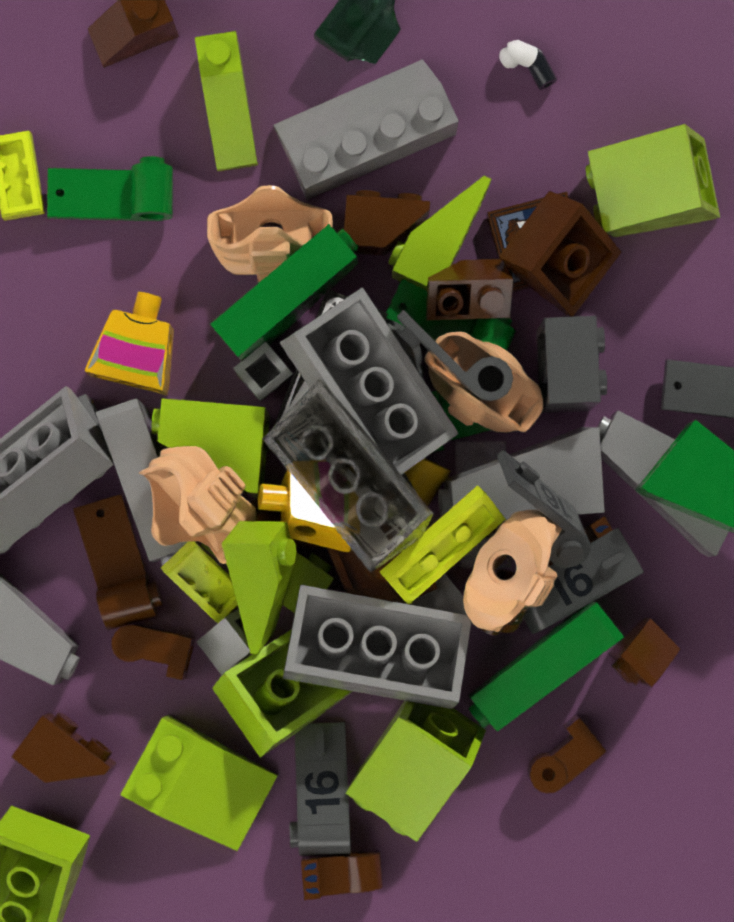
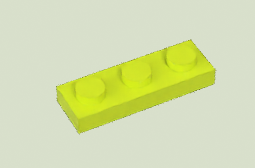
[380,485,506,604]

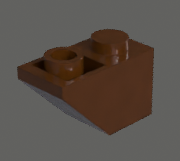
[344,190,430,256]
[426,259,513,320]
[609,618,681,687]
[11,712,117,783]

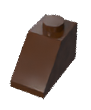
[87,0,179,68]

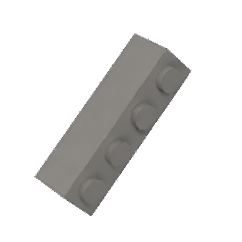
[273,59,459,200]
[280,288,459,486]
[0,386,114,554]
[283,585,471,709]

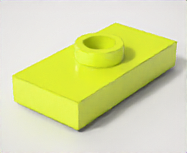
[0,130,45,221]
[161,541,238,623]

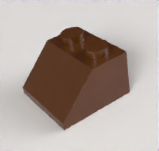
[499,191,622,317]

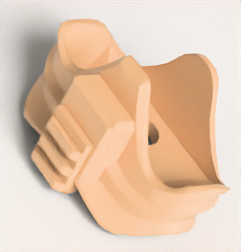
[207,185,333,282]
[425,332,543,433]
[139,446,257,564]
[463,509,562,632]

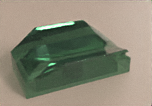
[314,0,401,64]

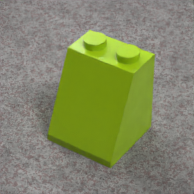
[585,124,720,237]
[151,398,270,498]
[345,701,486,842]

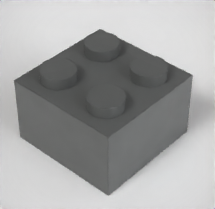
[536,316,607,413]

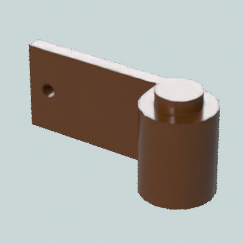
[73,493,163,630]

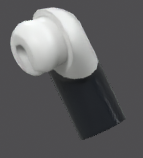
[499,40,557,90]

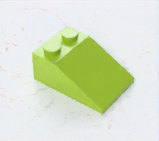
[212,629,353,758]
[120,715,278,851]
[0,805,90,922]

